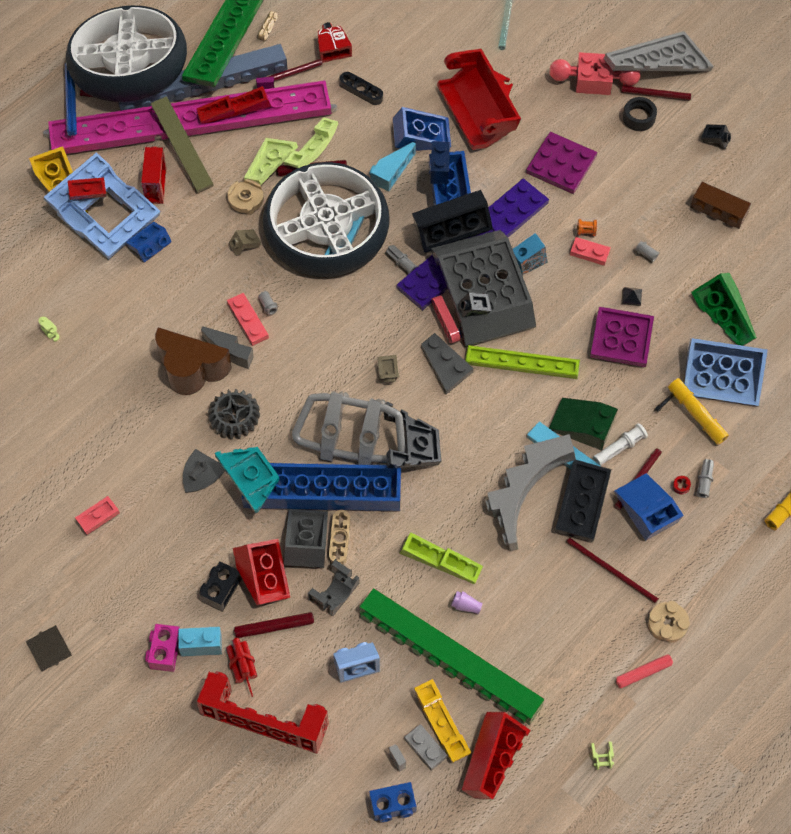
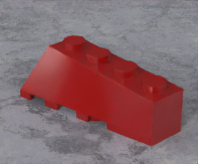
[461,712,531,800]

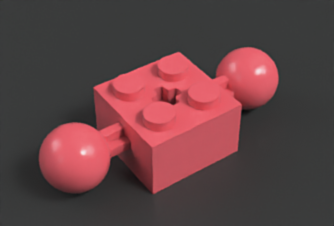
[549,52,641,95]

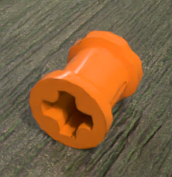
[577,219,597,236]

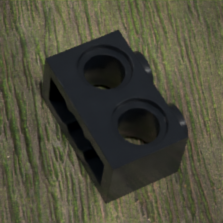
[199,561,242,612]

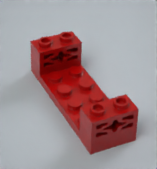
[197,671,329,754]

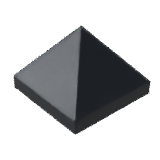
[622,287,642,306]

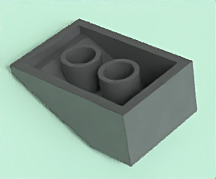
[284,509,328,568]

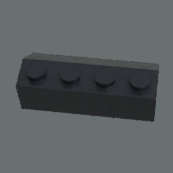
[412,190,493,253]

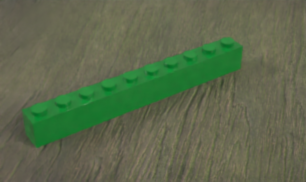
[360,588,544,725]

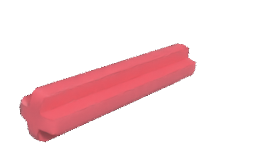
[616,654,673,688]

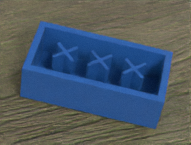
[428,151,471,205]

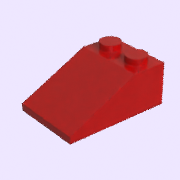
[233,539,291,605]

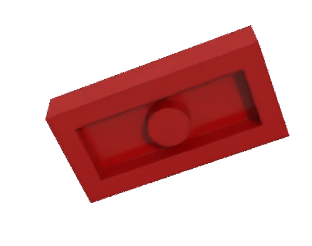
[67,177,106,200]

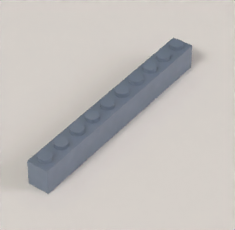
[118,44,288,111]

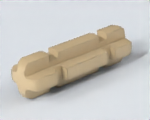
[258,11,278,41]

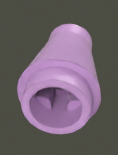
[451,591,483,614]

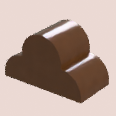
[155,327,232,395]

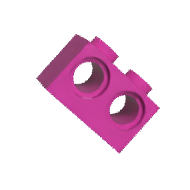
[145,624,180,672]

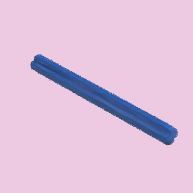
[65,63,77,136]

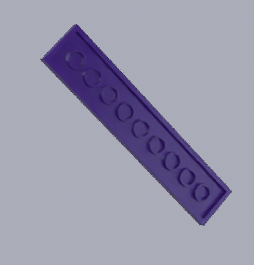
[396,178,549,311]

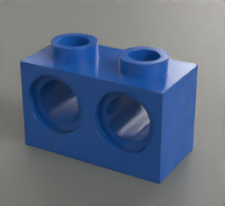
[369,782,417,822]

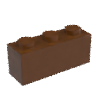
[690,182,751,229]

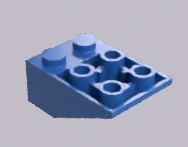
[614,473,684,541]

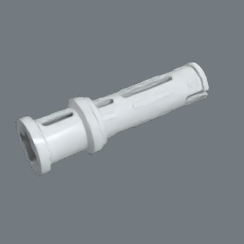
[593,423,648,466]

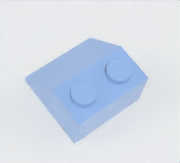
[333,642,380,683]

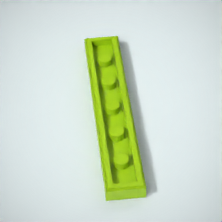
[466,345,580,379]

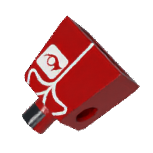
[318,22,352,63]

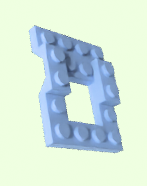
[44,152,160,260]

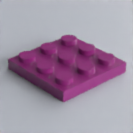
[526,131,598,195]
[590,307,654,367]

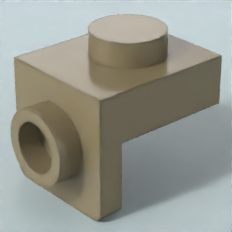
[229,229,261,255]
[377,355,399,383]

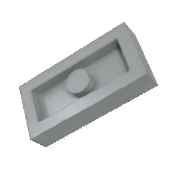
[404,724,448,771]

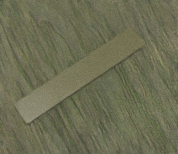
[151,96,214,193]

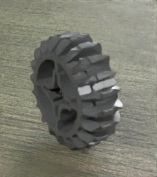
[208,389,260,439]

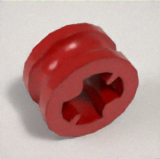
[673,476,691,495]

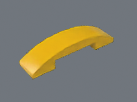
[414,679,471,763]

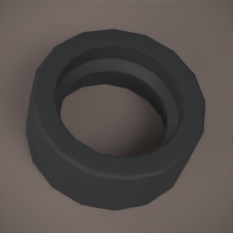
[623,97,657,131]

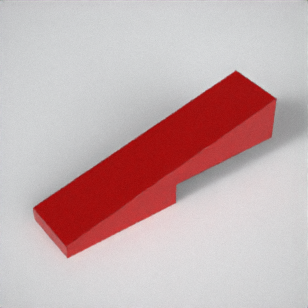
[196,86,271,124]

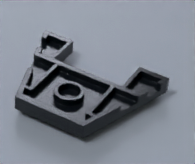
[384,402,442,468]

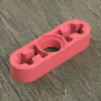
[431,295,461,344]

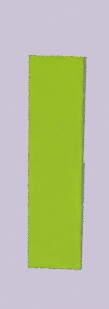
[399,532,483,584]

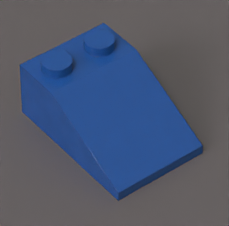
[393,107,451,151]

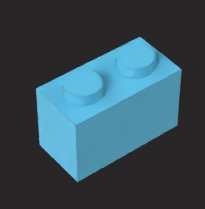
[179,627,222,657]

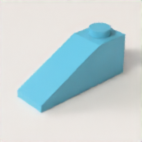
[369,142,416,191]

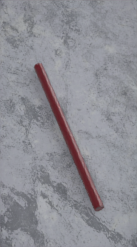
[567,538,659,603]

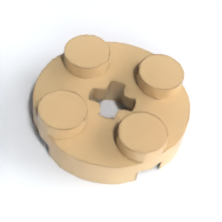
[228,179,264,215]
[648,601,690,643]

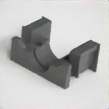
[308,559,360,616]

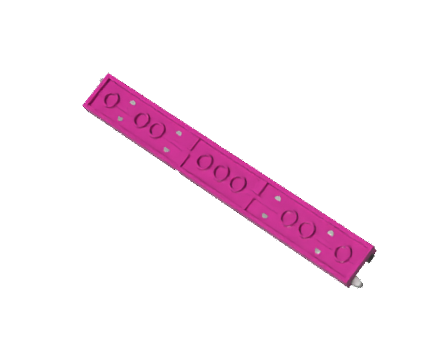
[43,80,337,154]

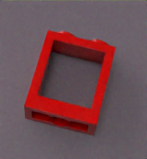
[141,147,167,204]

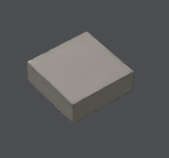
[389,744,406,772]

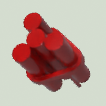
[226,638,258,697]

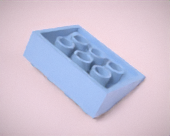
[684,338,768,406]

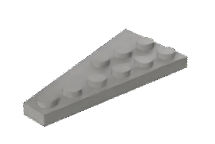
[603,31,714,71]

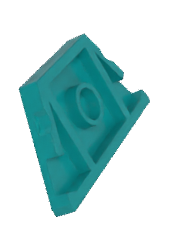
[215,447,279,514]

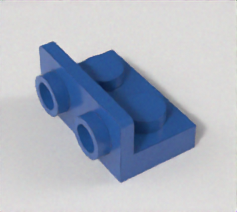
[126,222,172,262]

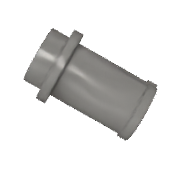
[635,241,660,262]
[258,291,278,315]

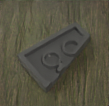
[421,333,474,395]

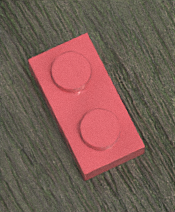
[570,237,611,266]
[75,496,120,535]

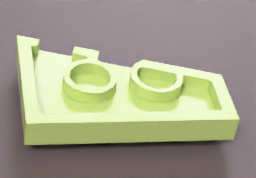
[244,138,298,185]

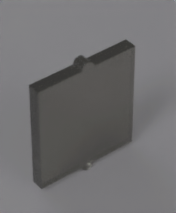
[26,625,72,672]

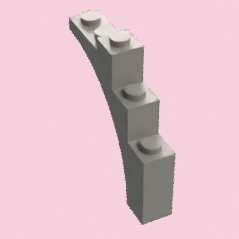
[485,434,576,551]

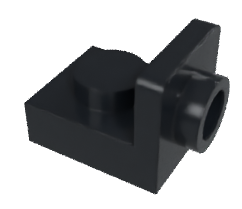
[701,124,731,149]
[460,293,491,317]

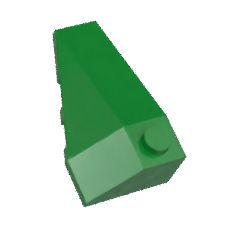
[691,273,757,346]

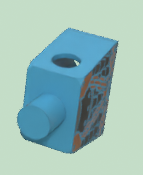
[513,233,548,274]

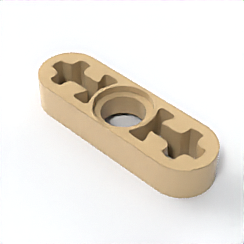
[329,510,350,565]

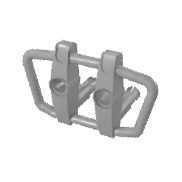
[292,391,405,465]

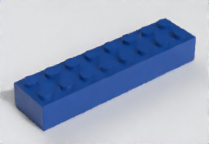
[242,463,401,511]

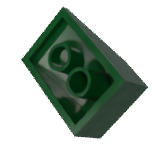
[549,398,618,451]

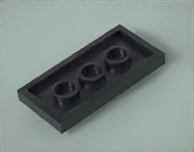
[555,459,612,542]

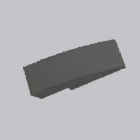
[201,326,254,369]

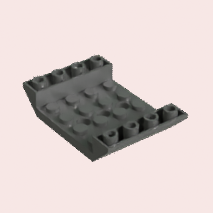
[431,230,536,347]

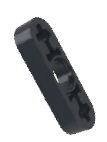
[339,72,383,105]

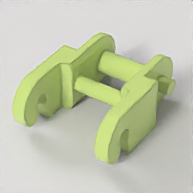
[38,316,60,342]
[591,741,614,770]

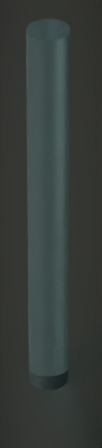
[499,0,513,50]

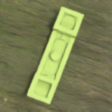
[284,117,338,168]

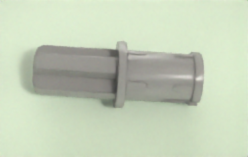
[386,245,418,274]
[696,459,714,498]

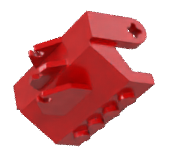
[437,48,521,150]

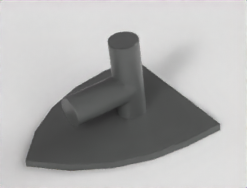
[183,449,225,493]

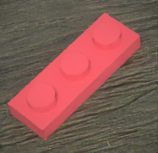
[227,292,269,346]

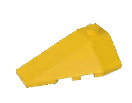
[29,146,88,213]

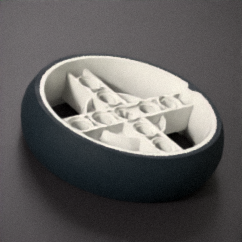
[66,5,187,102]
[263,162,390,277]

